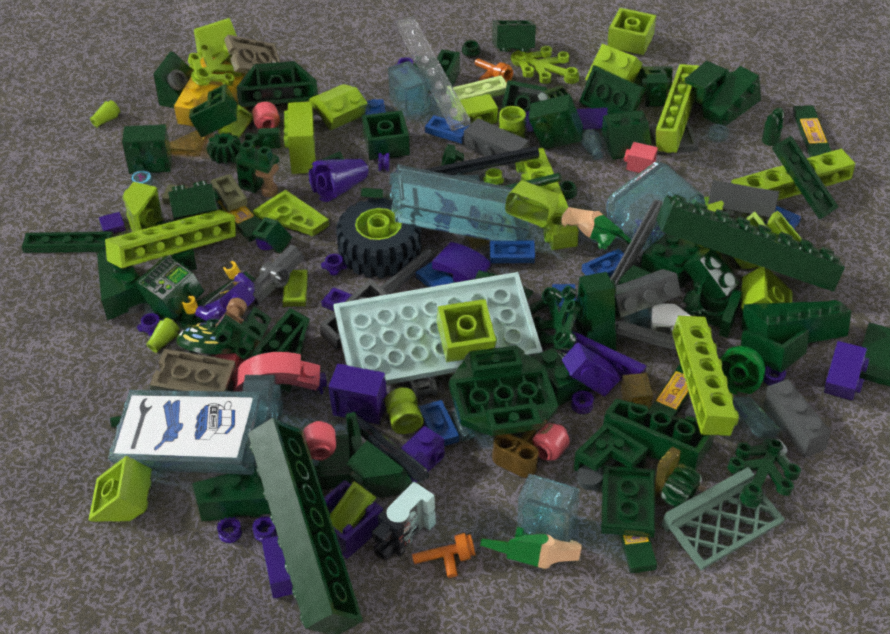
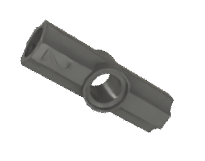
[252,245,305,306]

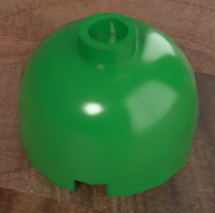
[719,346,765,395]

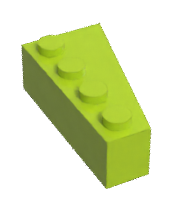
[284,101,316,174]

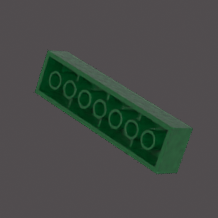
[656,194,845,292]
[248,418,363,634]

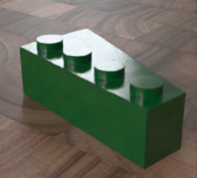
[741,300,852,344]
[603,399,715,470]
[192,466,271,521]

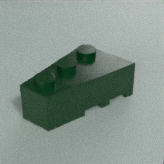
[702,66,761,128]
[97,250,148,321]
[575,272,616,351]
[250,308,310,393]

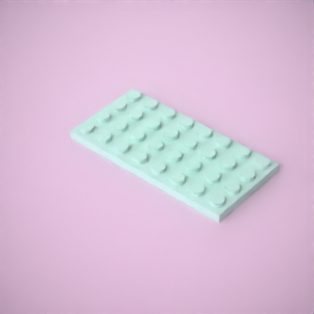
[334,272,543,385]

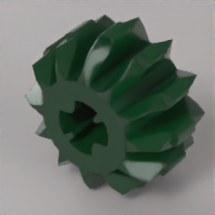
[207,132,242,165]
[661,464,702,508]

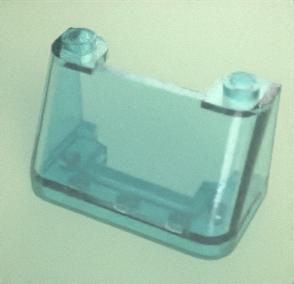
[606,161,705,248]

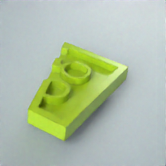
[253,190,329,236]

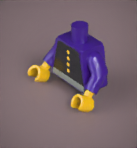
[182,261,255,322]

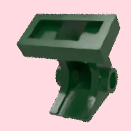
[634,66,673,107]
[683,279,742,338]

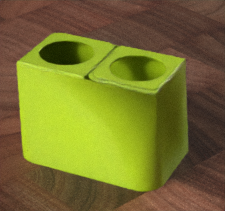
[505,180,560,228]

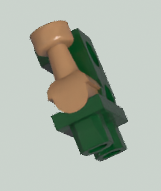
[235,140,279,197]
[212,298,272,359]

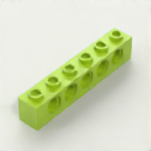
[656,64,699,153]
[516,148,579,250]
[731,149,856,200]
[105,209,236,268]
[672,315,739,436]

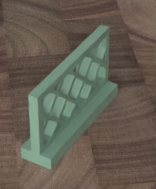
[661,467,785,571]

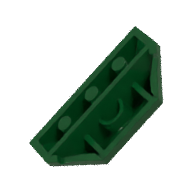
[236,61,318,107]

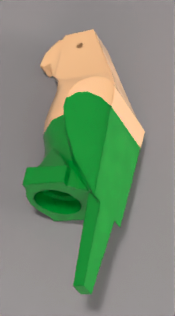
[561,207,631,250]
[480,527,582,569]

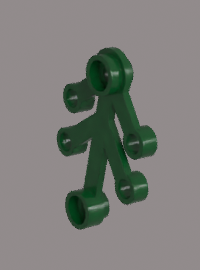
[533,285,581,351]
[727,438,801,507]

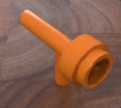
[475,58,514,82]
[412,533,476,578]

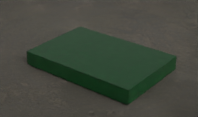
[579,65,646,115]
[859,322,890,387]
[601,465,655,538]

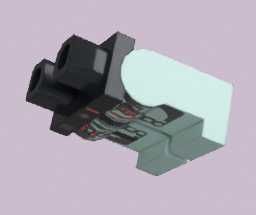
[372,482,436,561]

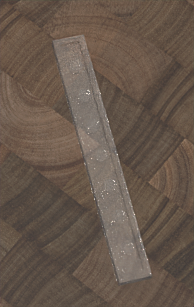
[396,16,471,131]

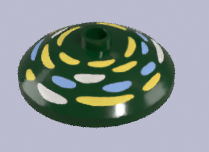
[177,319,236,354]

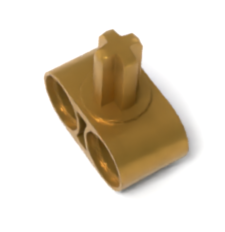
[492,430,538,478]

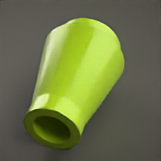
[90,100,121,128]
[146,318,180,353]

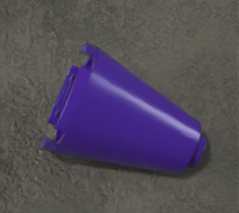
[309,159,369,202]

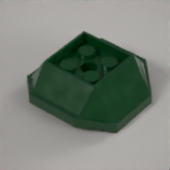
[449,345,558,436]

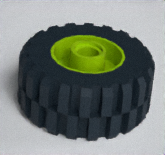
[336,198,422,279]

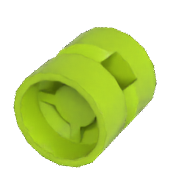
[499,106,526,138]
[384,388,423,435]

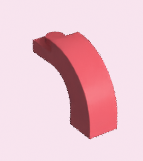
[233,352,320,399]

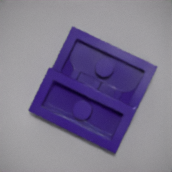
[432,242,491,283]

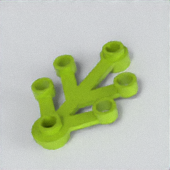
[188,43,243,86]
[511,46,579,84]

